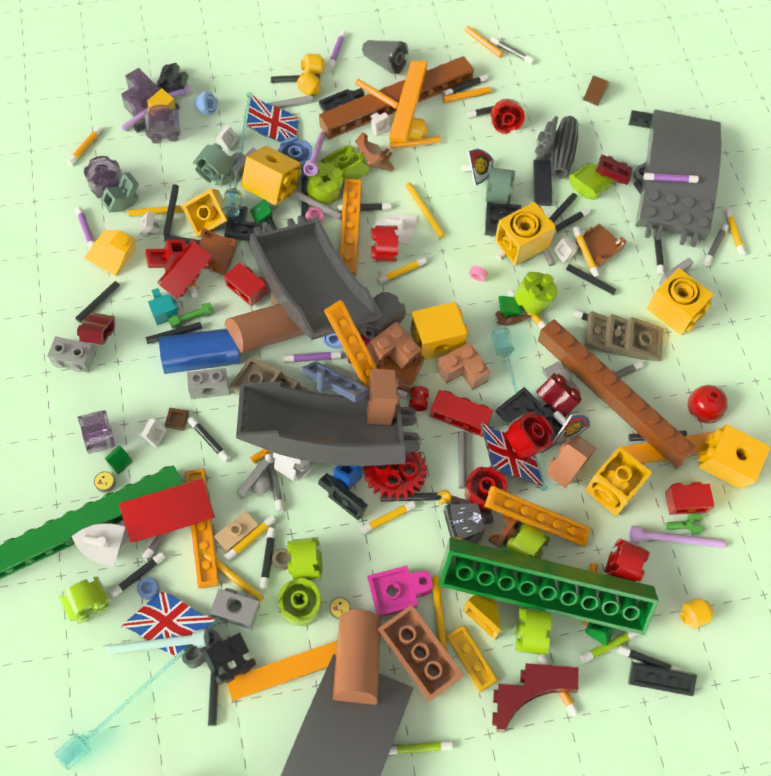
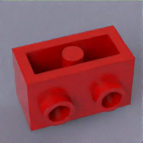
[224,262,267,307]
[665,482,715,515]

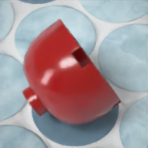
[491,98,525,134]
[687,385,728,424]

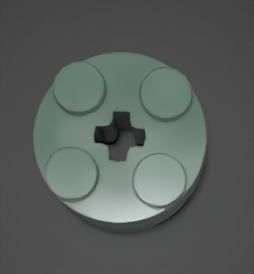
[193,143,235,185]
[485,167,515,205]

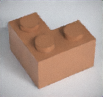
[366,322,422,369]
[436,343,491,390]
[367,369,400,425]
[546,434,597,488]

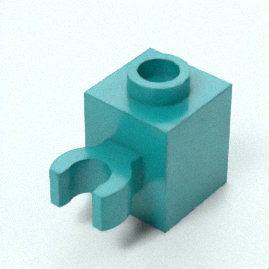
[148,288,179,325]

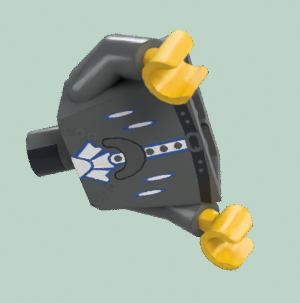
[437,490,494,544]

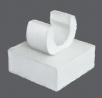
[371,112,390,136]
[215,126,239,151]
[139,211,160,237]
[554,237,579,263]
[139,419,167,447]

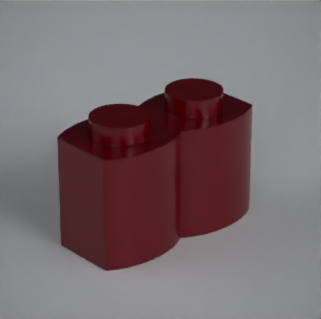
[77,312,115,345]
[536,373,582,417]

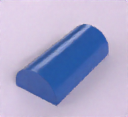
[159,328,240,374]

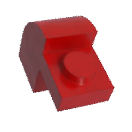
[145,239,186,272]

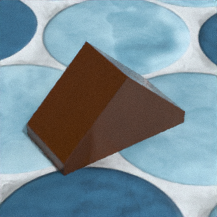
[583,75,610,106]

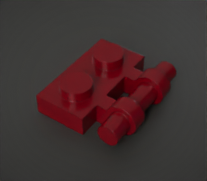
[595,154,633,185]

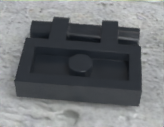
[202,632,256,685]

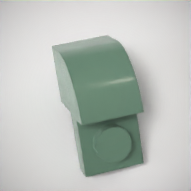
[101,172,139,213]

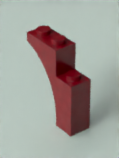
[492,663,579,733]

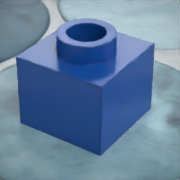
[334,465,362,489]

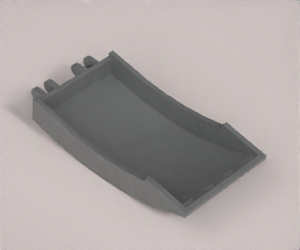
[635,109,721,248]
[249,215,383,340]
[236,382,420,466]
[281,654,414,776]

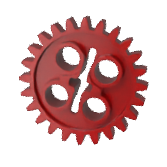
[363,451,428,501]

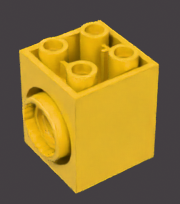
[241,145,301,205]
[495,202,556,266]
[647,268,714,335]
[410,302,469,361]
[697,424,770,489]
[585,447,652,516]

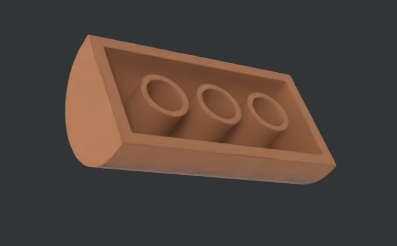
[224,304,305,353]
[377,604,464,703]
[332,610,381,705]

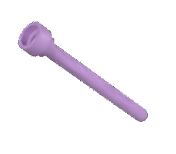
[121,83,190,131]
[303,131,325,176]
[629,525,727,548]

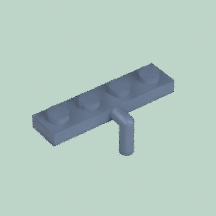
[302,361,369,402]

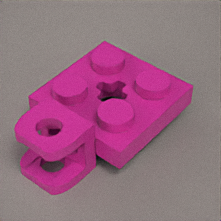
[367,565,433,617]

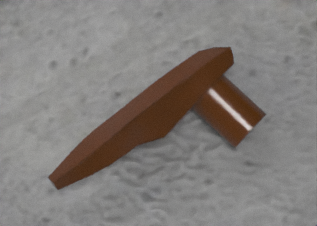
[495,311,531,326]

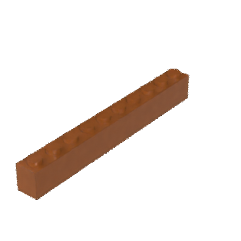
[319,56,474,140]
[538,319,697,469]

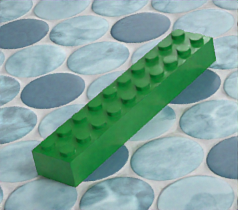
[438,537,659,635]

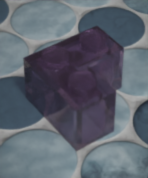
[121,67,159,117]

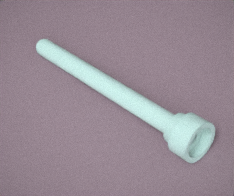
[106,629,209,654]

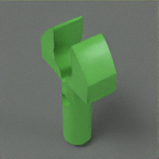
[666,513,705,535]

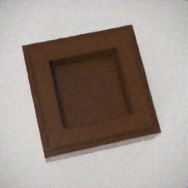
[165,407,189,431]

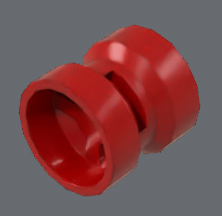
[408,386,429,412]

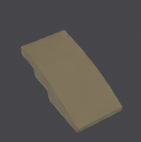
[584,311,664,362]
[229,357,316,394]

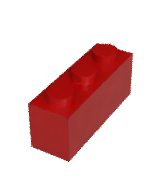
[157,240,212,299]
[429,390,493,437]

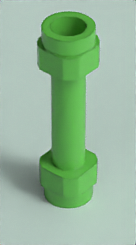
[168,302,214,329]

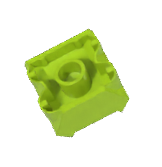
[321,144,370,185]
[569,162,614,200]

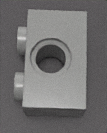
[187,368,230,399]
[210,588,260,630]

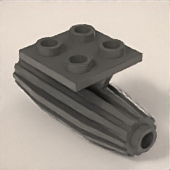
[535,116,578,179]

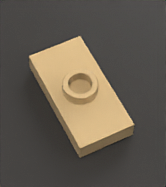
[214,510,259,553]

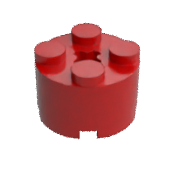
[371,225,398,262]
[505,412,553,459]
[464,466,507,513]
[605,538,650,582]

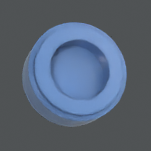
[137,577,159,600]

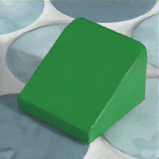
[250,200,273,223]
[498,296,522,317]
[105,445,133,474]
[585,622,613,646]

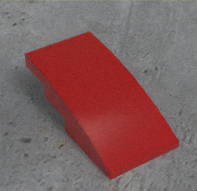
[119,478,215,543]

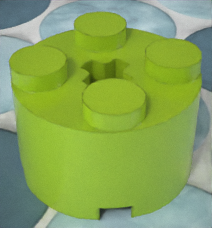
[305,162,343,205]
[514,271,557,314]
[506,523,551,559]
[287,537,323,580]
[58,576,110,624]
[278,578,321,627]
[515,608,552,655]

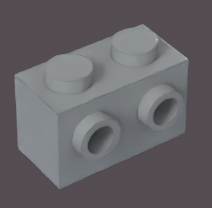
[47,336,96,373]

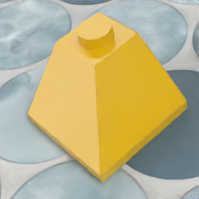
[181,188,228,237]
[84,230,136,276]
[463,595,501,640]

